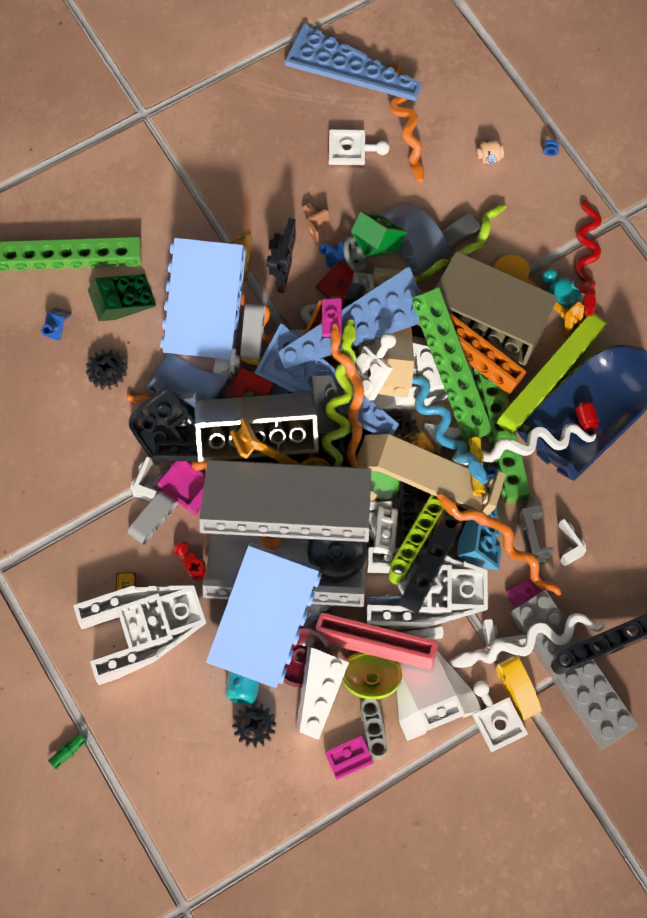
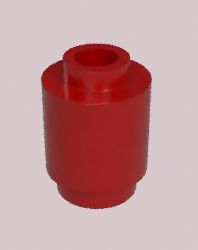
[575,401,599,431]

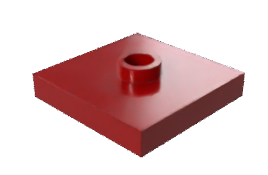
[316,262,354,309]
[225,368,275,399]

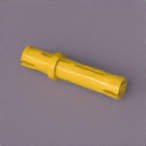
[468,437,485,496]

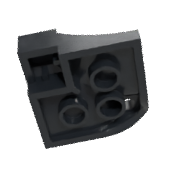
[266,218,296,293]
[129,385,197,466]

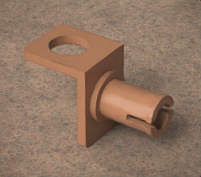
[303,203,329,243]

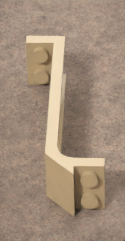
[372,267,414,397]
[356,434,506,516]

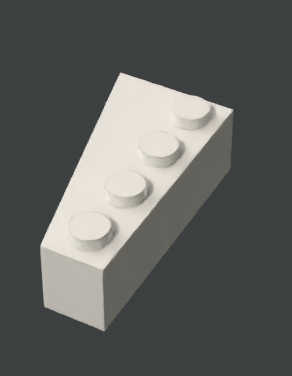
[296,646,349,740]

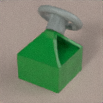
[343,212,407,272]

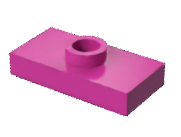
[322,298,342,337]
[506,574,550,609]

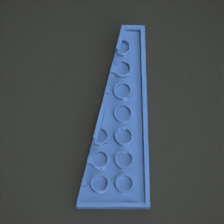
[285,23,422,101]
[278,267,420,371]
[254,324,399,436]

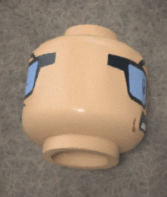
[477,140,504,164]

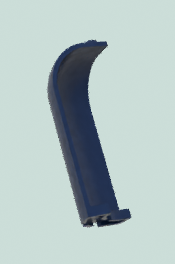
[517,345,647,481]

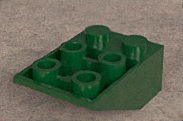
[88,274,156,321]

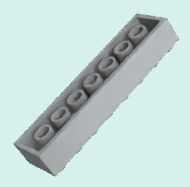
[510,590,638,751]

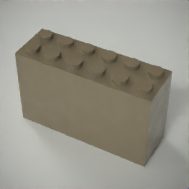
[435,251,558,366]
[195,392,319,462]

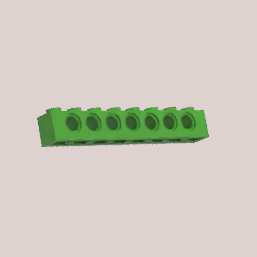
[0,237,142,272]
[411,287,493,442]
[472,367,530,504]

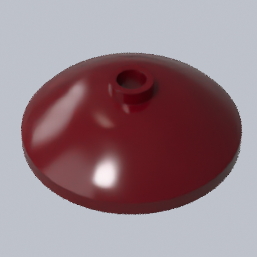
[283,627,332,688]

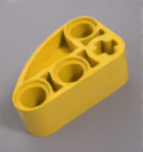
[496,655,541,721]

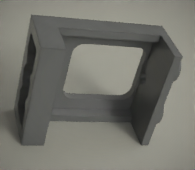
[517,505,554,565]

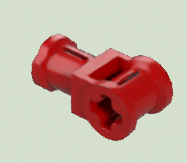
[173,541,206,581]

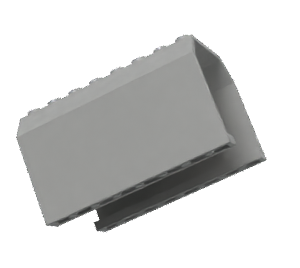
[199,459,371,607]

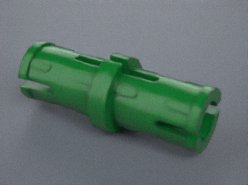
[48,732,87,770]

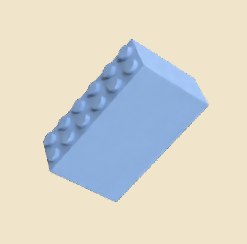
[160,238,246,360]
[206,542,322,688]

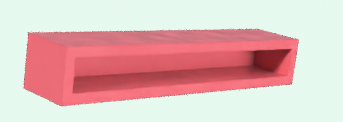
[315,613,437,670]

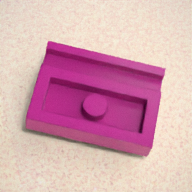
[324,736,374,780]

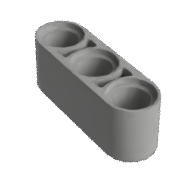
[241,303,265,360]
[127,490,178,545]
[361,699,387,760]

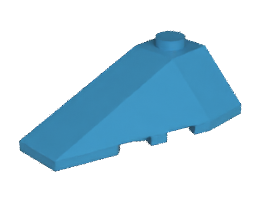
[457,506,501,570]

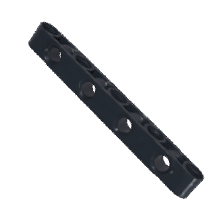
[399,505,467,614]
[551,613,647,675]

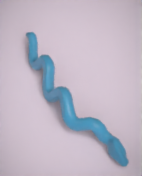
[412,376,489,484]

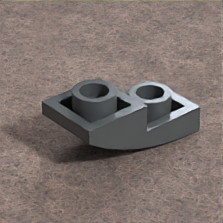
[442,213,481,249]

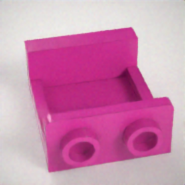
[158,461,205,516]

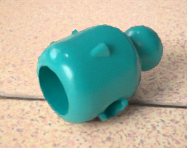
[541,268,582,309]
[225,671,260,704]

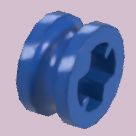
[543,140,559,156]

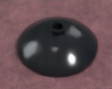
[307,539,367,582]

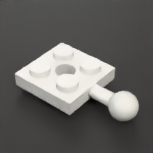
[329,130,390,165]
[347,333,396,400]
[473,680,528,752]

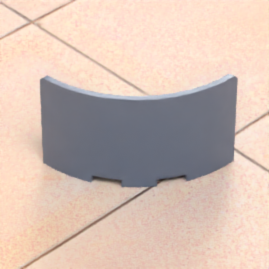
[381,202,451,273]
[145,353,230,410]

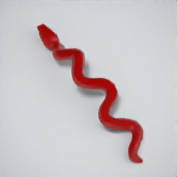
[575,199,602,317]

